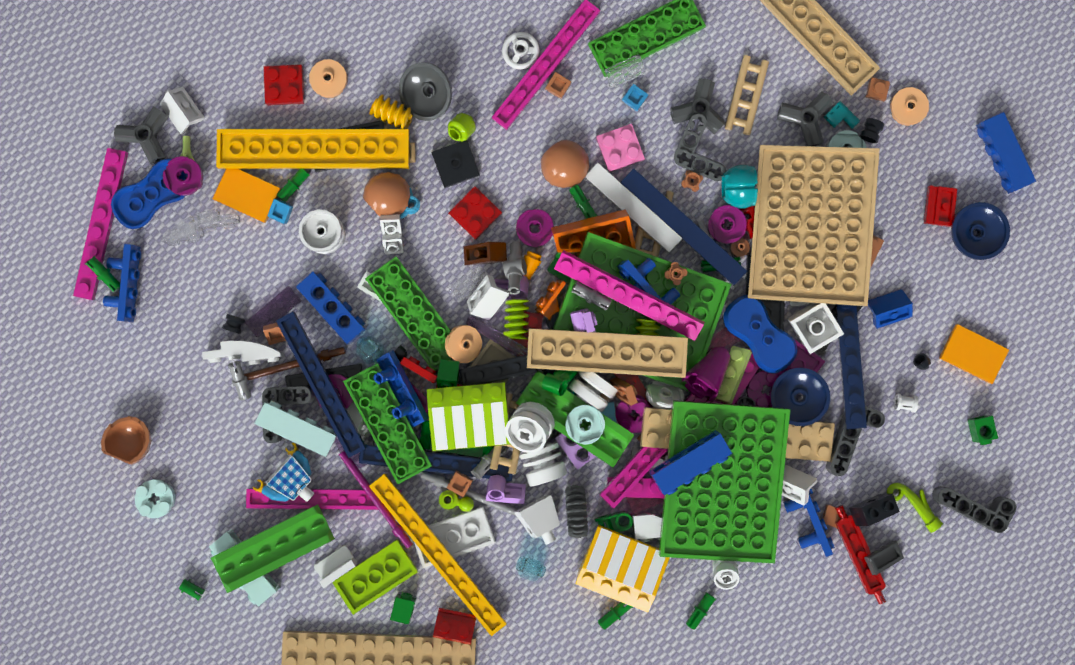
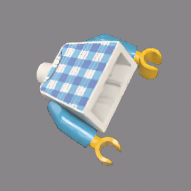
[253,443,314,502]

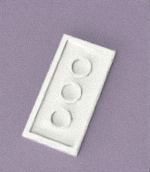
[414,506,496,568]

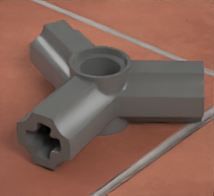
[670,78,726,135]
[777,92,834,147]
[114,106,169,164]

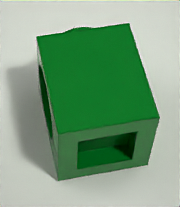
[437,359,460,388]
[967,415,998,445]
[390,592,416,625]

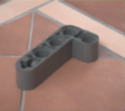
[826,406,885,476]
[932,486,1017,533]

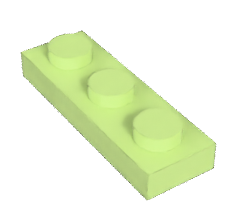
[715,346,752,404]

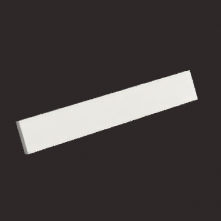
[585,162,682,253]

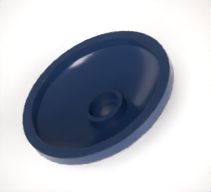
[951,202,1010,260]
[771,368,830,426]

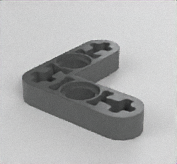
[674,112,726,181]
[262,386,316,443]

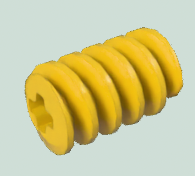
[369,94,413,129]

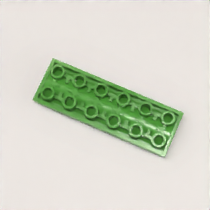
[588,0,706,77]
[365,256,452,370]
[343,363,432,485]
[516,371,634,467]
[211,504,335,593]

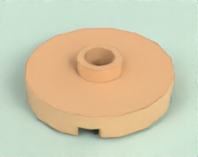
[309,59,348,98]
[890,87,929,126]
[445,325,482,363]

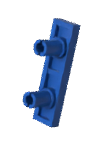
[103,244,141,322]
[617,258,681,305]
[374,350,429,428]
[783,489,835,557]

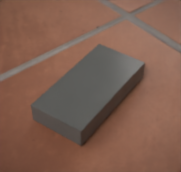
[864,540,904,575]

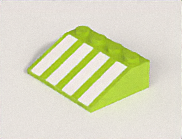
[427,382,510,451]

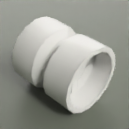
[712,560,740,590]

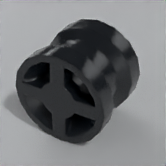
[222,314,245,334]

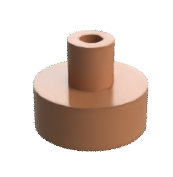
[729,238,750,257]

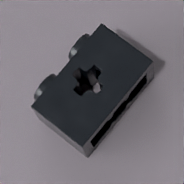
[849,494,900,526]

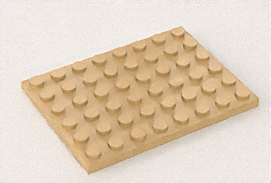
[748,145,880,306]

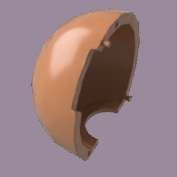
[541,140,589,188]
[363,172,410,216]
[101,416,152,465]

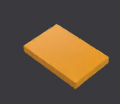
[212,169,281,223]
[939,324,1009,384]

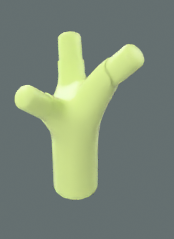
[180,136,195,161]

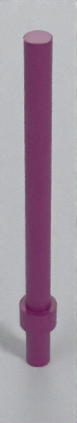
[339,451,413,548]

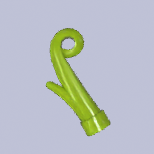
[887,483,943,533]

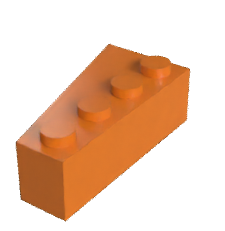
[551,209,636,252]

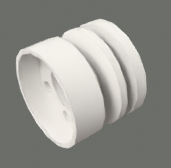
[520,442,568,487]

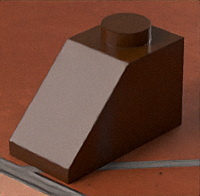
[463,242,507,265]

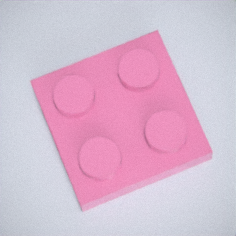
[596,124,645,173]

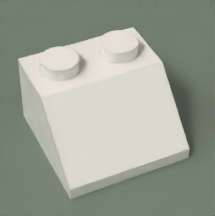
[787,303,844,354]

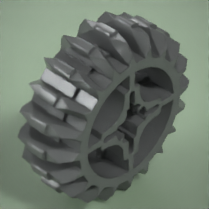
[565,485,588,538]

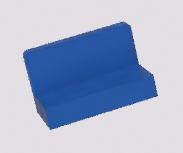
[868,289,913,329]

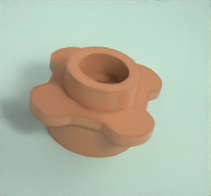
[681,170,703,192]
[664,262,688,285]

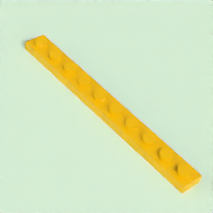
[369,473,507,636]

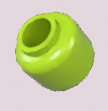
[448,113,476,142]

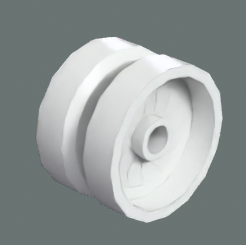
[299,209,345,254]
[568,371,618,412]
[505,402,555,453]

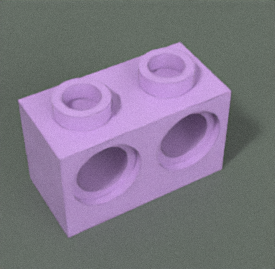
[555,433,596,470]

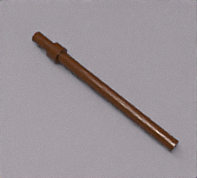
[244,346,346,380]

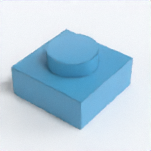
[622,84,649,111]
[268,198,293,224]

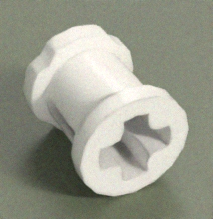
[894,393,918,413]

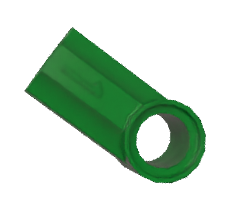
[542,370,578,396]

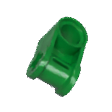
[594,511,633,532]

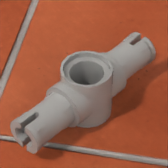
[503,241,527,295]

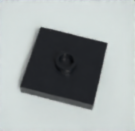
[431,140,480,188]

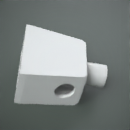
[514,495,560,544]

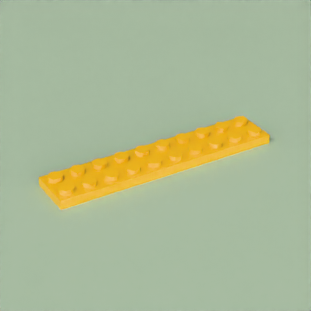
[216,129,409,169]

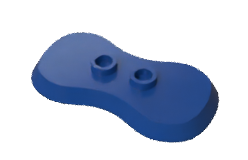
[111,158,188,229]
[723,295,797,373]

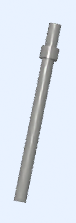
[420,471,518,516]

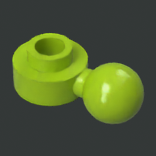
[439,490,474,512]

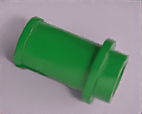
[179,579,205,601]

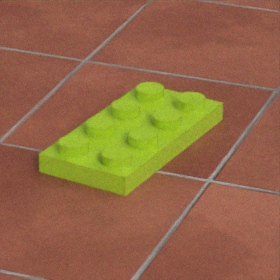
[332,539,418,615]

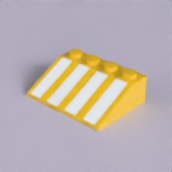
[575,525,670,612]

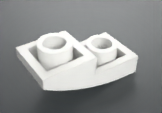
[380,214,404,254]

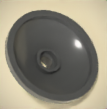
[399,62,452,121]

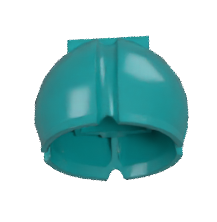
[722,165,758,208]

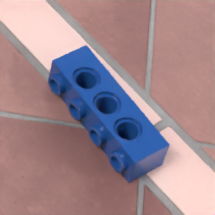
[296,272,367,345]

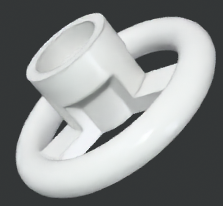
[502,32,540,69]

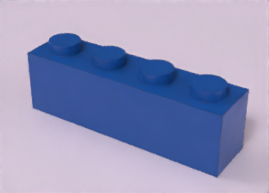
[976,112,1037,194]
[649,430,732,495]

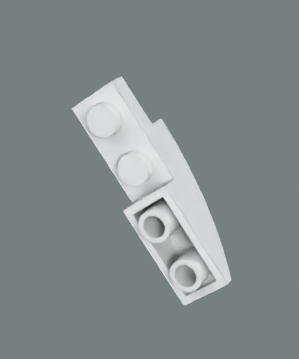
[202,341,285,365]

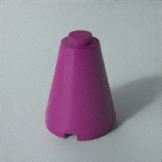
[682,347,731,401]

